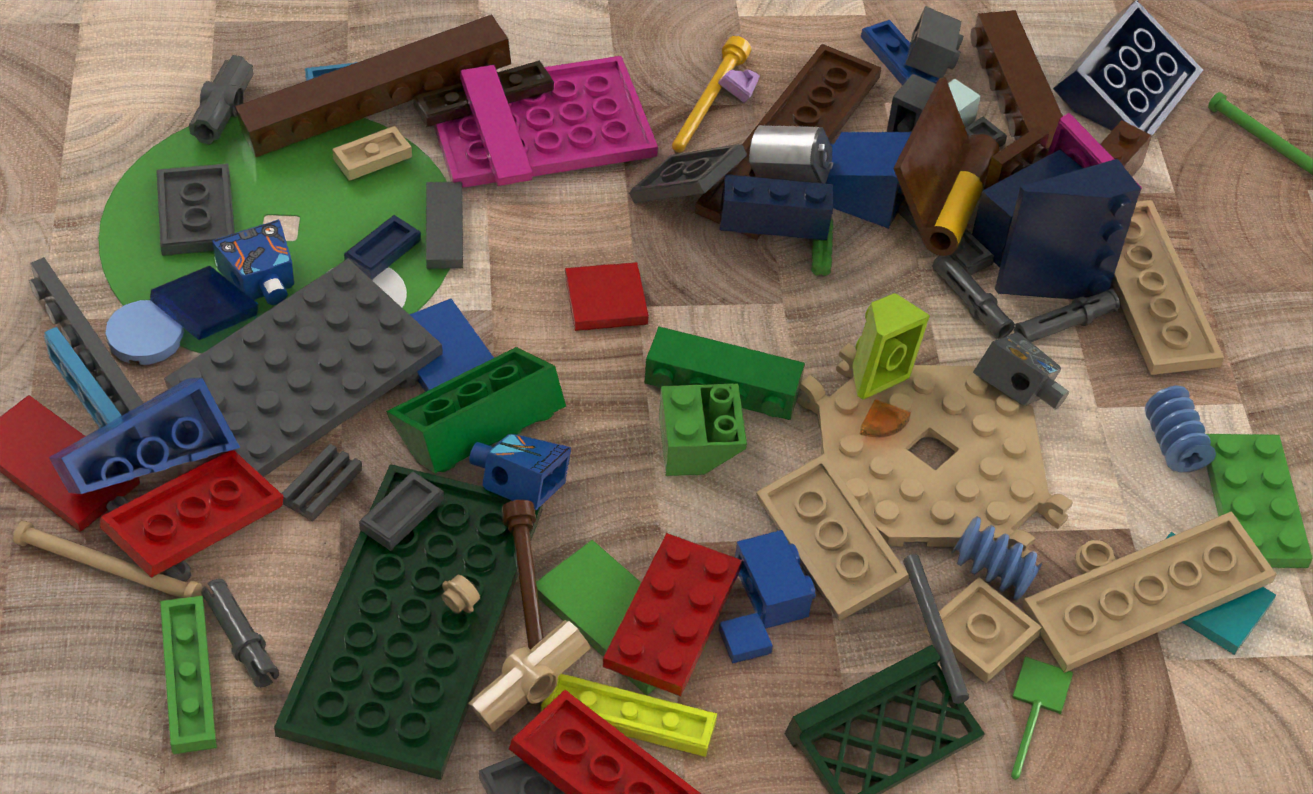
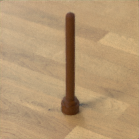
[502,500,544,649]

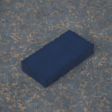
[344,215,421,280]

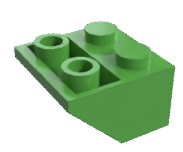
[659,384,747,476]

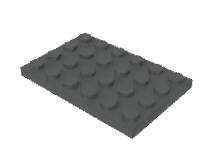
[164,259,443,477]

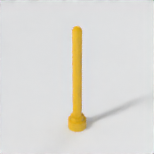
[672,36,751,153]

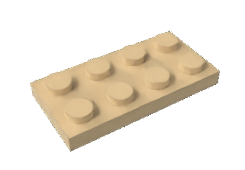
[756,453,909,621]

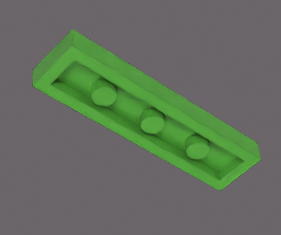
[160,596,217,754]

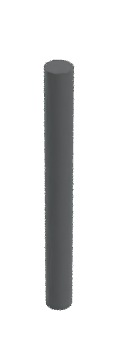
[903,554,969,704]

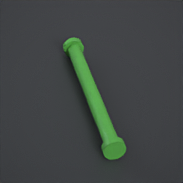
[1208,92,1313,175]

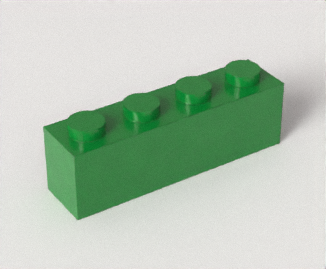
[644,326,805,420]

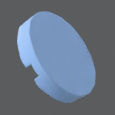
[105,300,184,365]

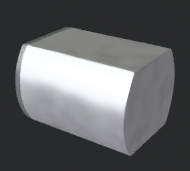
[749,125,833,184]

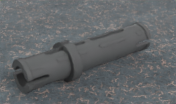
[932,254,1015,339]
[1014,289,1120,342]
[201,579,279,688]

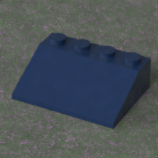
[1053,0,1203,135]
[995,159,1141,300]

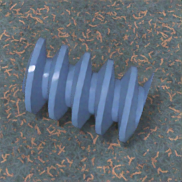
[1144,385,1216,472]
[951,516,1042,601]

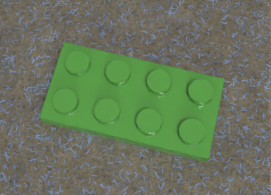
[1206,434,1313,568]

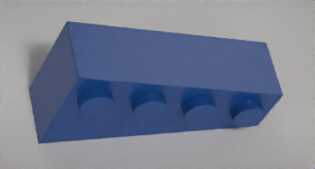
[49,378,240,494]

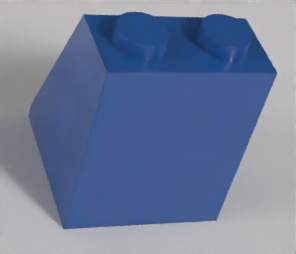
[825,132,912,229]

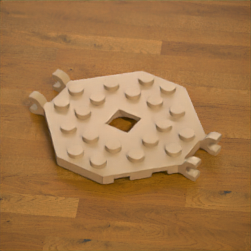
[797,343,1073,557]

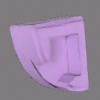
[718,69,760,103]

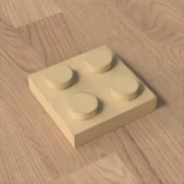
[923,577,1042,683]

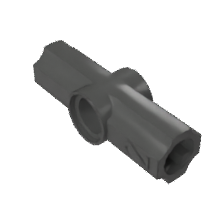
[189,55,254,144]

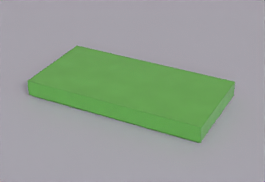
[536,540,707,695]

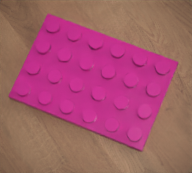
[433,56,658,188]

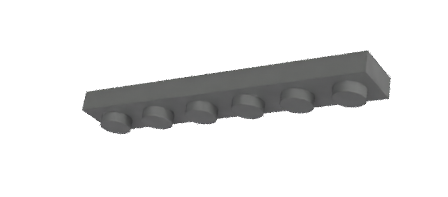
[29,257,144,416]

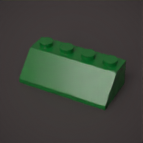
[386,347,566,474]

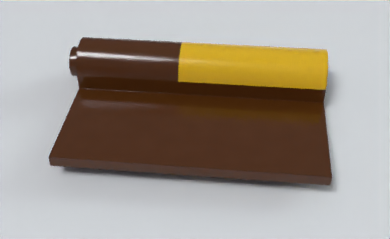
[893,77,1000,256]

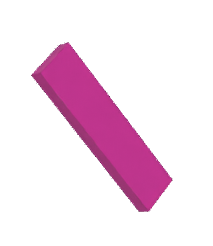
[460,65,533,186]

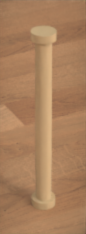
[13,520,202,598]

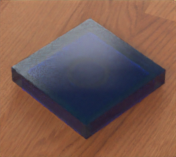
[150,266,259,340]

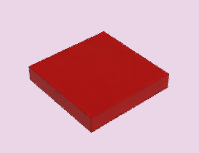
[565,262,649,331]

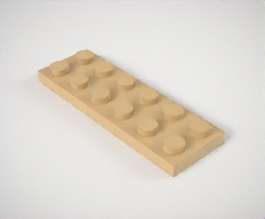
[1111,200,1224,375]
[1022,511,1277,673]

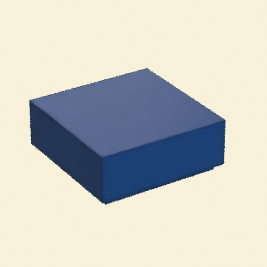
[719,613,773,664]

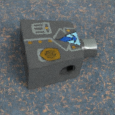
[973,332,1069,410]

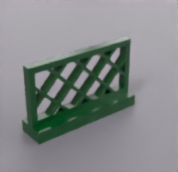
[784,645,985,794]

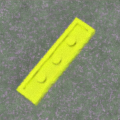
[541,674,717,757]

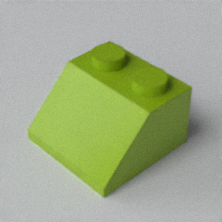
[852,293,930,400]

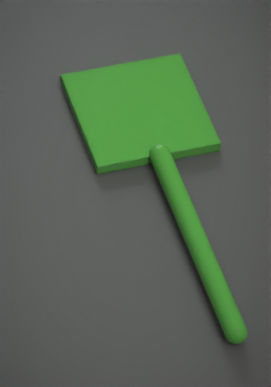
[1011,656,1073,780]

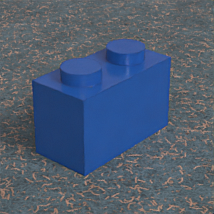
[735,530,816,629]

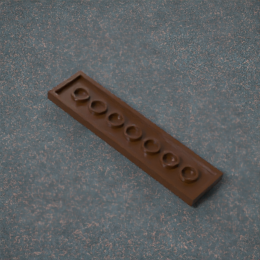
[695,44,881,240]

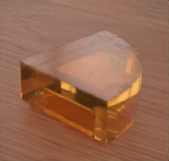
[860,399,911,437]

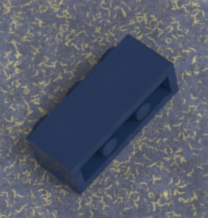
[720,175,833,240]

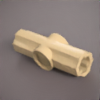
[468,620,591,732]

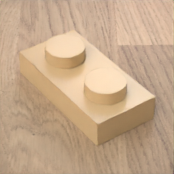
[332,126,412,181]

